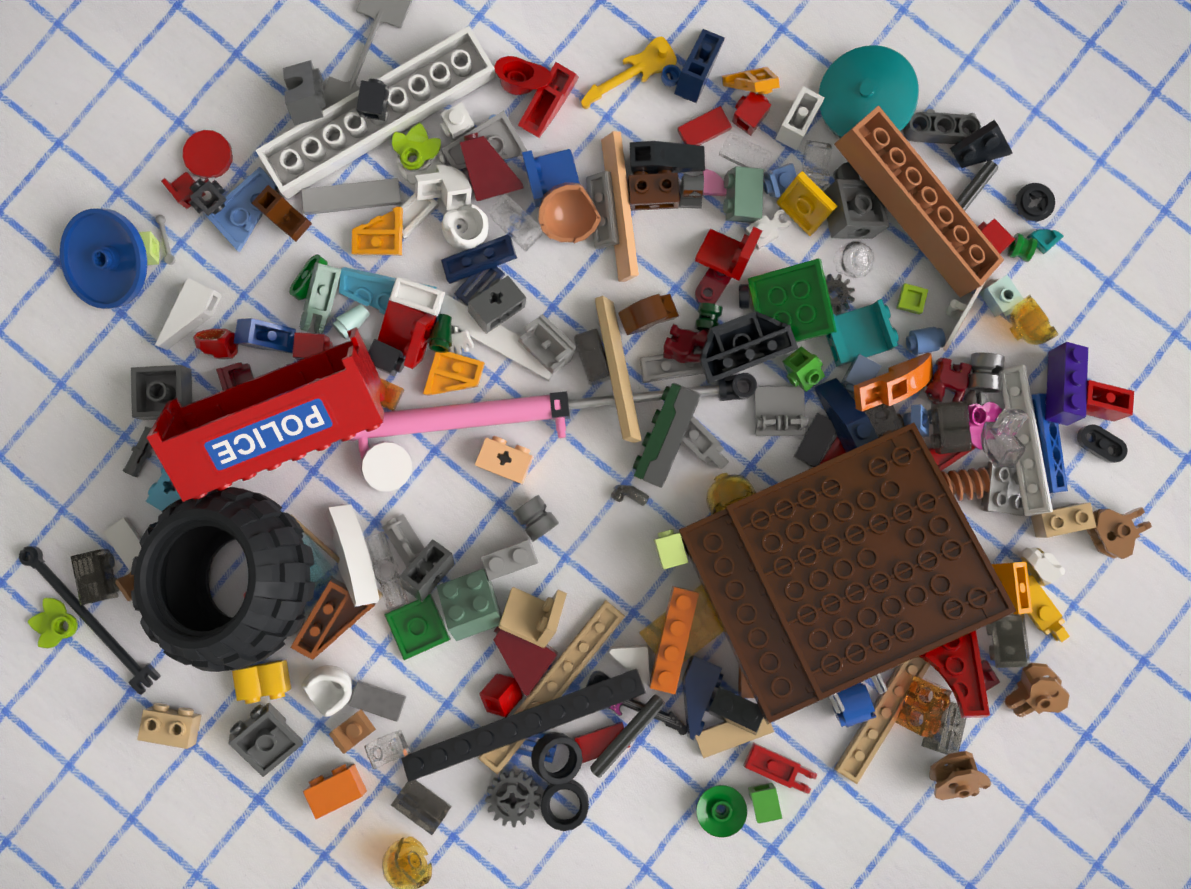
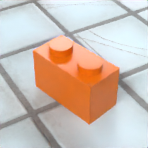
[303,764,367,819]

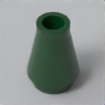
[427,314,452,353]

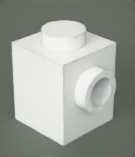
[440,102,475,141]

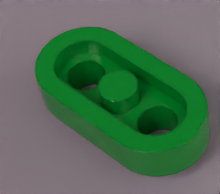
[289,254,328,300]

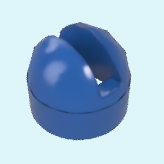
[661,65,681,87]

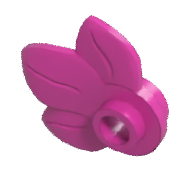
[963,402,1002,450]

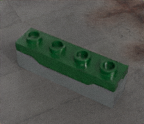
[632,383,702,488]

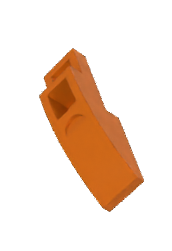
[854,353,933,411]

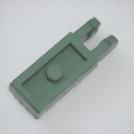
[299,262,341,334]

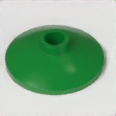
[696,785,747,838]

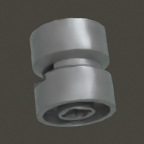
[967,352,1005,393]
[513,495,559,542]

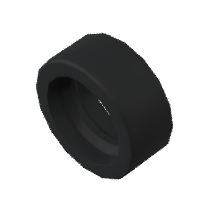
[531,732,583,785]
[540,780,589,831]

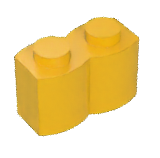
[232,659,291,704]

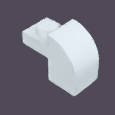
[415,165,472,211]

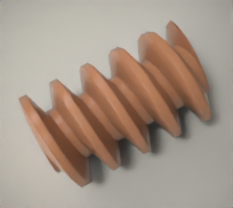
[941,467,990,501]

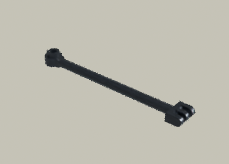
[19,546,161,695]

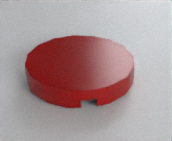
[182,130,233,179]

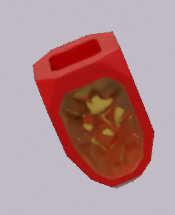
[193,329,238,359]

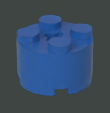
[832,683,876,727]

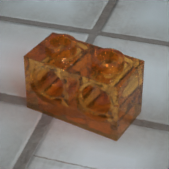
[895,675,952,738]

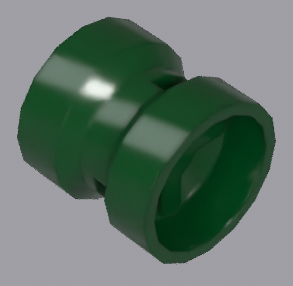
[694,303,723,331]

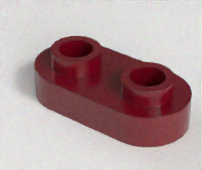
[695,268,731,304]

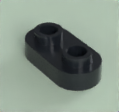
[1077,424,1128,463]

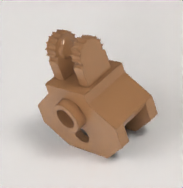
[1087,507,1152,559]
[1004,663,1070,717]
[929,751,991,800]

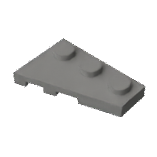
[441,111,527,170]

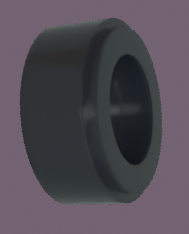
[739,284,749,309]

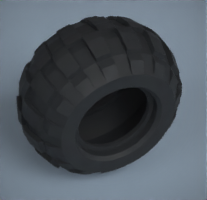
[131,487,315,672]

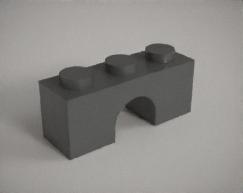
[283,60,326,125]

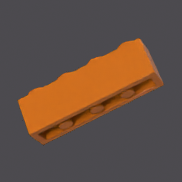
[649,586,699,694]

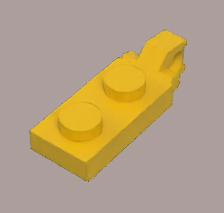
[1027,575,1070,642]

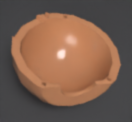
[538,182,601,244]

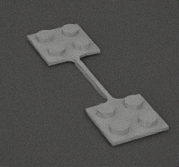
[323,0,412,110]

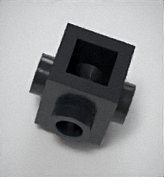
[189,178,227,216]

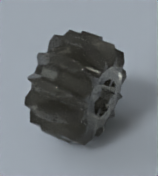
[826,274,855,316]

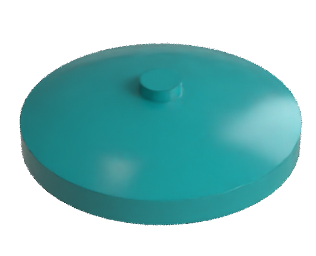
[819,45,919,138]

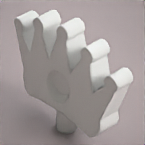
[449,326,475,354]

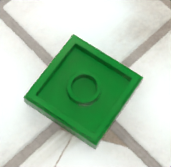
[384,594,451,660]

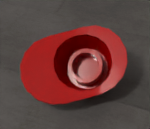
[494,56,552,95]

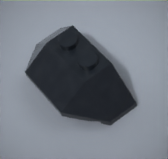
[699,311,798,384]

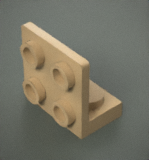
[498,587,567,648]

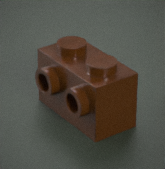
[628,170,680,211]

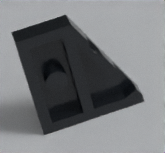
[950,120,1013,168]

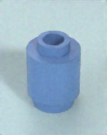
[906,327,946,355]

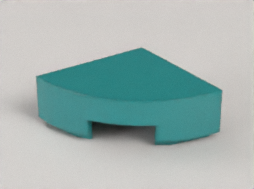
[1027,229,1064,254]

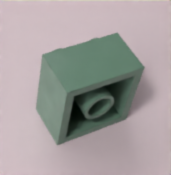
[436,568,502,641]

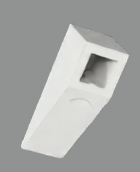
[155,278,222,350]

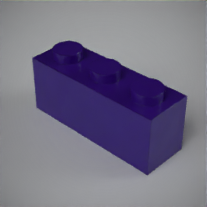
[1045,342,1088,426]

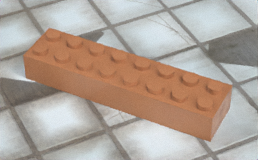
[834,106,1004,298]

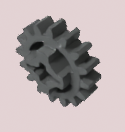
[485,769,541,827]

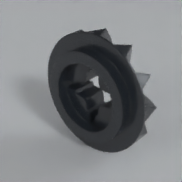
[1015,183,1055,222]

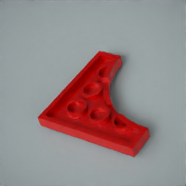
[918,631,990,718]

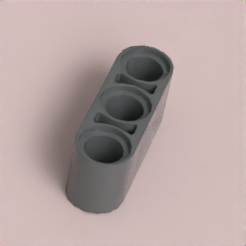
[903,112,981,144]

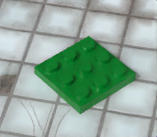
[748,258,837,343]

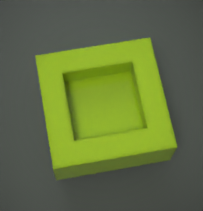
[896,283,928,315]

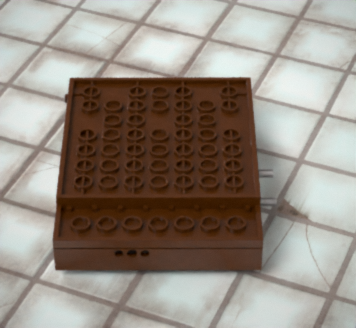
[679,422,1016,725]

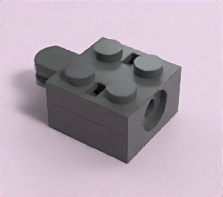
[823,162,889,239]

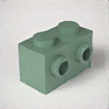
[723,166,764,223]

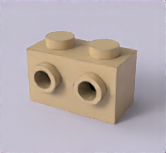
[137,703,202,749]

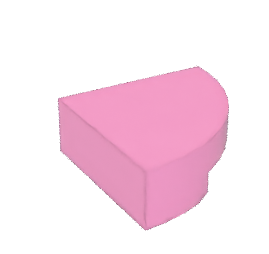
[703,169,726,196]

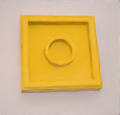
[776,171,837,236]

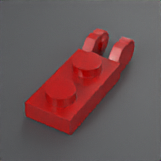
[743,742,817,794]

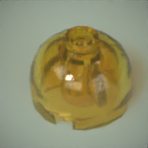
[1009,294,1059,345]
[706,473,756,515]
[382,836,432,889]

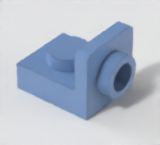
[763,163,797,198]
[903,404,929,437]

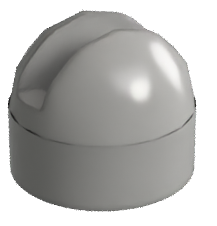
[964,390,986,407]

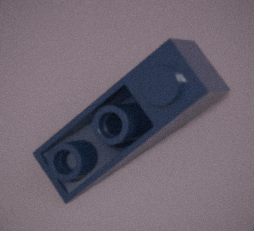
[682,655,724,740]

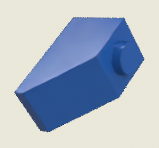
[234,318,296,353]

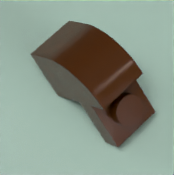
[252,185,312,242]
[618,294,679,335]

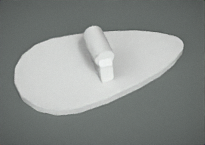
[943,281,986,351]

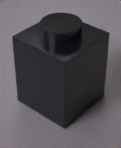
[356,79,389,121]
[368,339,405,377]

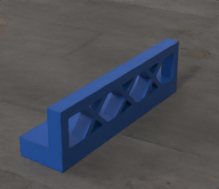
[1031,393,1068,493]

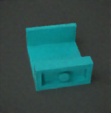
[826,299,899,367]

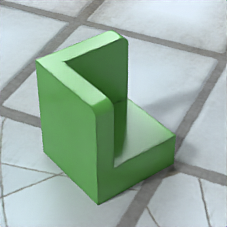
[748,783,782,823]

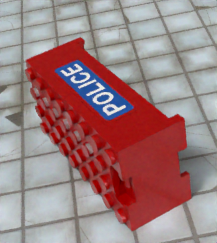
[147,327,385,502]

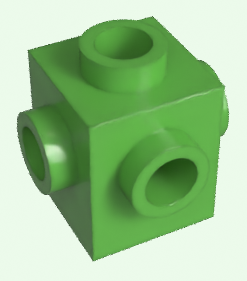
[782,346,825,392]

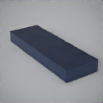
[441,234,517,284]

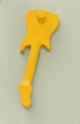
[581,36,677,109]

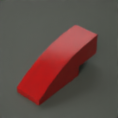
[518,62,579,138]

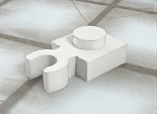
[745,209,791,250]

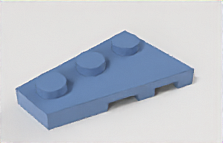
[205,167,278,252]

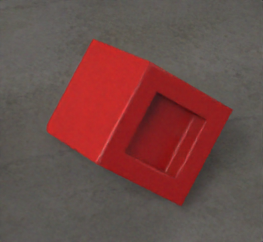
[161,172,206,209]
[479,674,523,718]

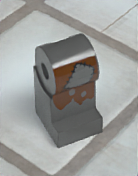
[680,174,704,209]

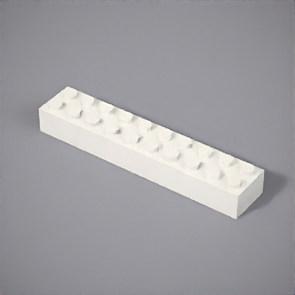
[255,26,496,199]

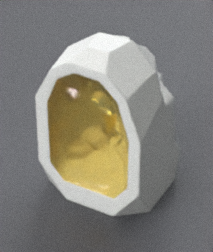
[1019,547,1065,586]

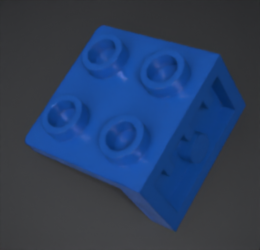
[522,149,580,208]

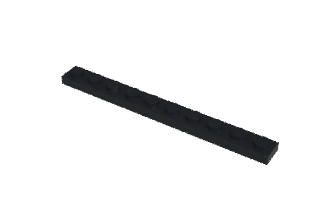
[401,669,646,782]

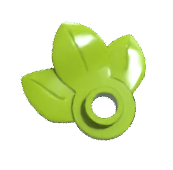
[392,123,441,170]
[28,598,78,648]

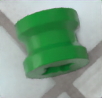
[1008,233,1038,262]

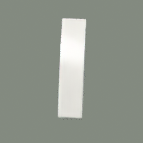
[326,504,379,607]

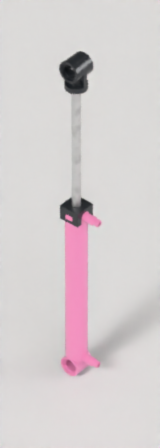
[348,373,757,459]

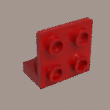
[694,227,763,281]
[378,300,436,369]

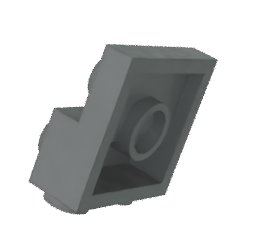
[228,702,303,777]

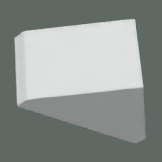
[609,645,650,687]

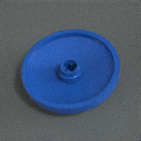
[60,208,147,309]

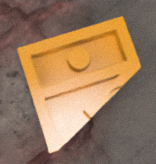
[722,67,780,94]
[352,207,403,256]
[423,352,485,396]

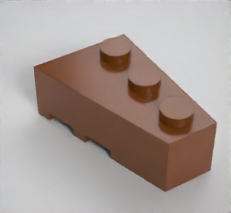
[290,577,376,660]

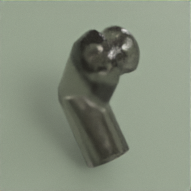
[611,485,649,506]

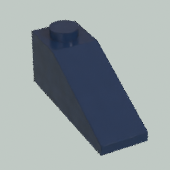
[674,29,725,103]
[814,378,878,452]

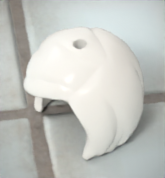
[442,204,489,249]
[302,665,352,717]

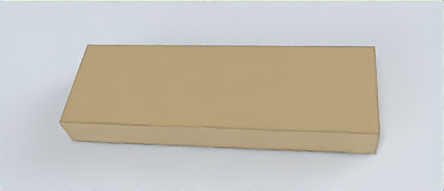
[695,718,774,759]

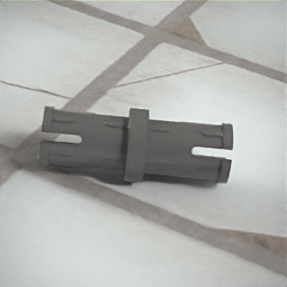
[122,426,152,478]

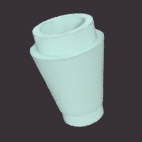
[332,304,370,339]

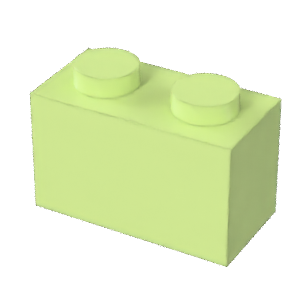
[654,529,689,569]

